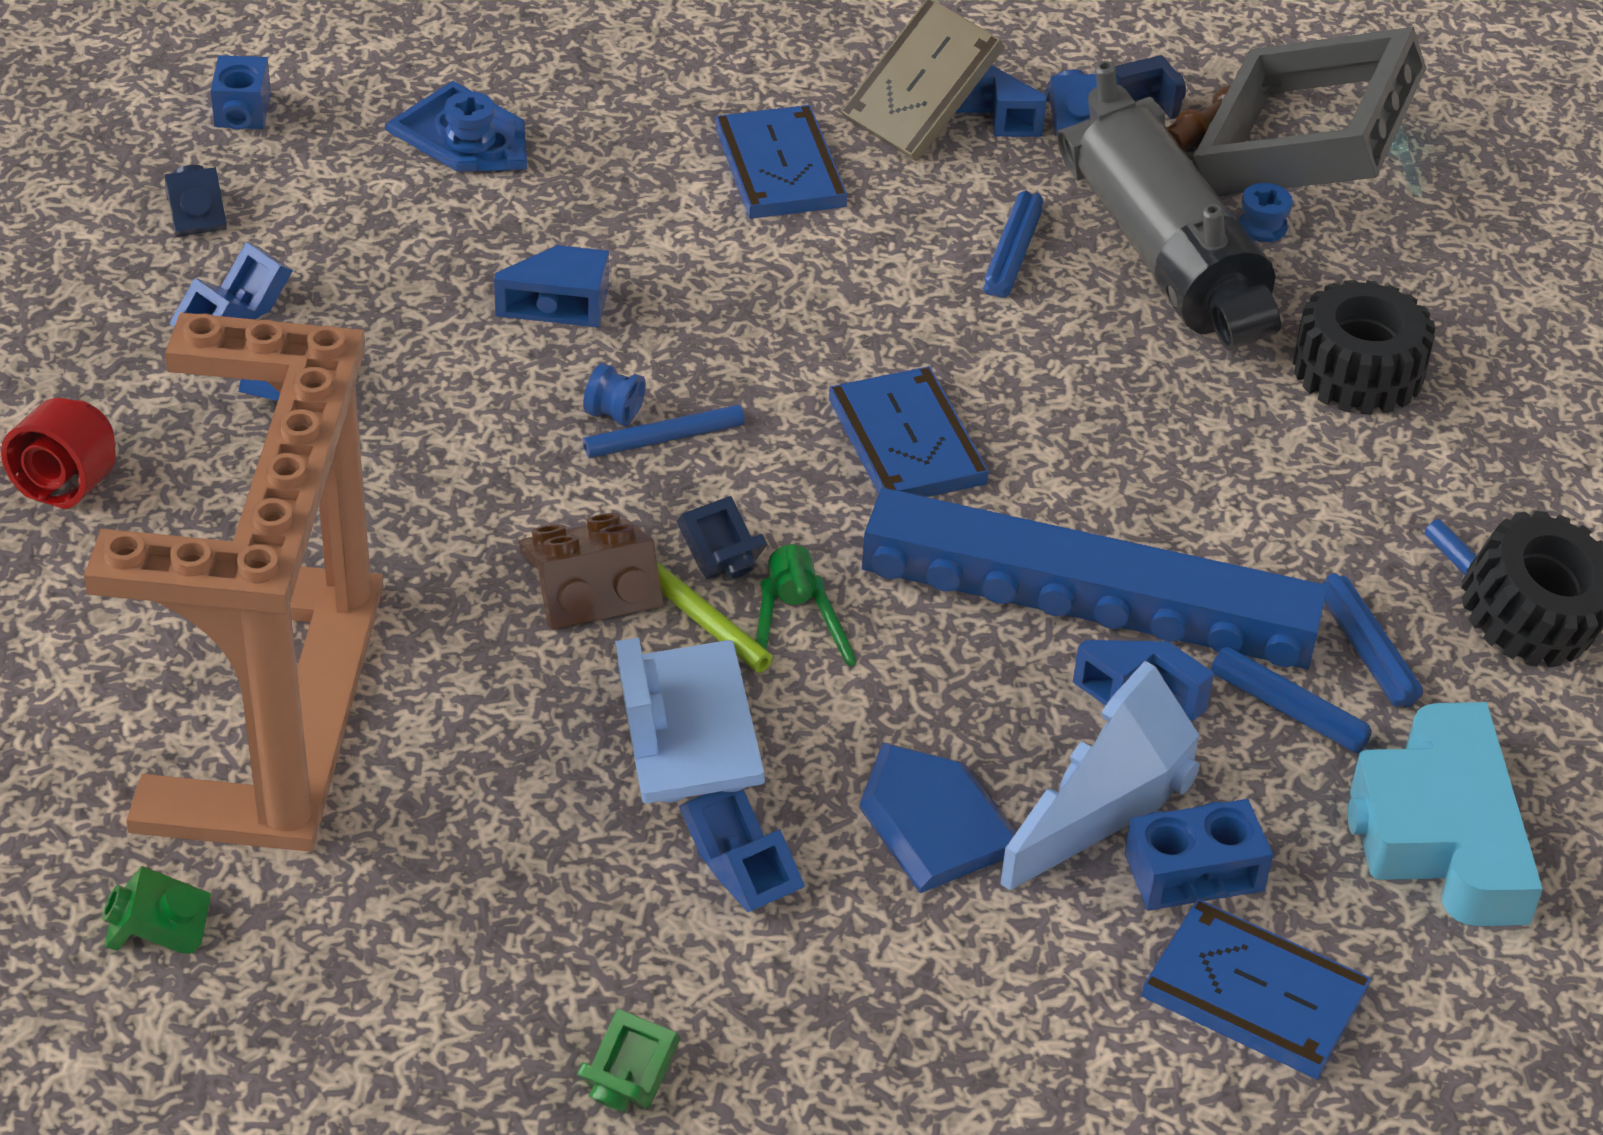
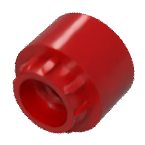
[1,398,116,509]

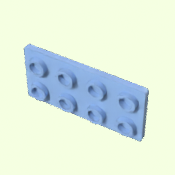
[615,637,765,803]

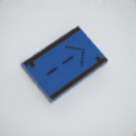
[715,105,847,219]
[829,366,989,497]
[1141,898,1371,1080]

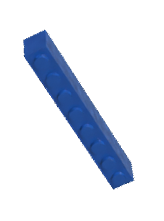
[861,487,1328,670]

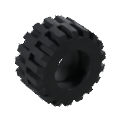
[1293,280,1436,414]
[1461,511,1603,668]

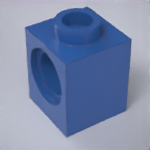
[210,55,271,130]

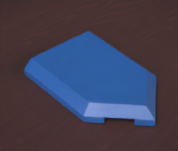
[385,81,527,172]
[859,742,1016,893]

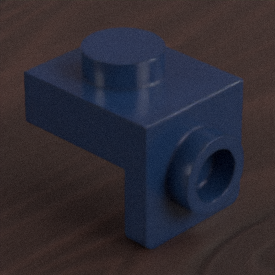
[1115,55,1186,119]
[165,165,227,237]
[677,496,768,580]

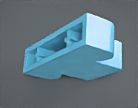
[1348,702,1543,926]

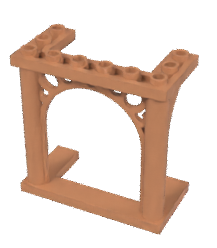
[84,312,384,852]

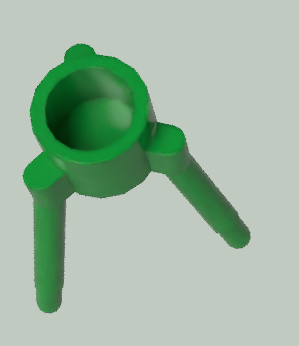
[755,544,857,666]

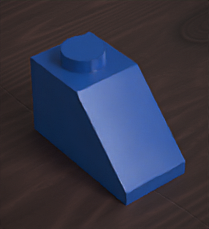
[494,245,609,328]

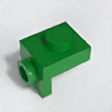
[102,866,211,954]
[577,1008,681,1113]

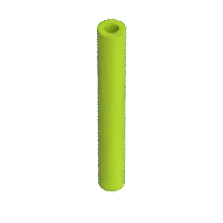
[657,561,773,673]

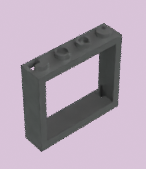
[1193,27,1426,196]

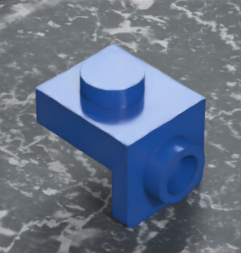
[1044,69,1097,136]

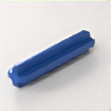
[983,190,1044,298]
[1321,573,1423,708]
[1211,647,1372,754]

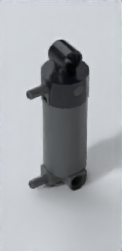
[1057,61,1281,351]

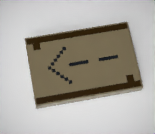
[841,0,1005,161]

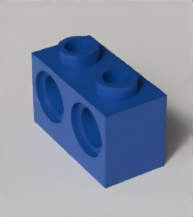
[1124,799,1273,911]

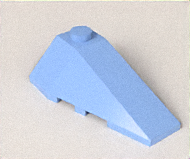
[1000,661,1200,890]

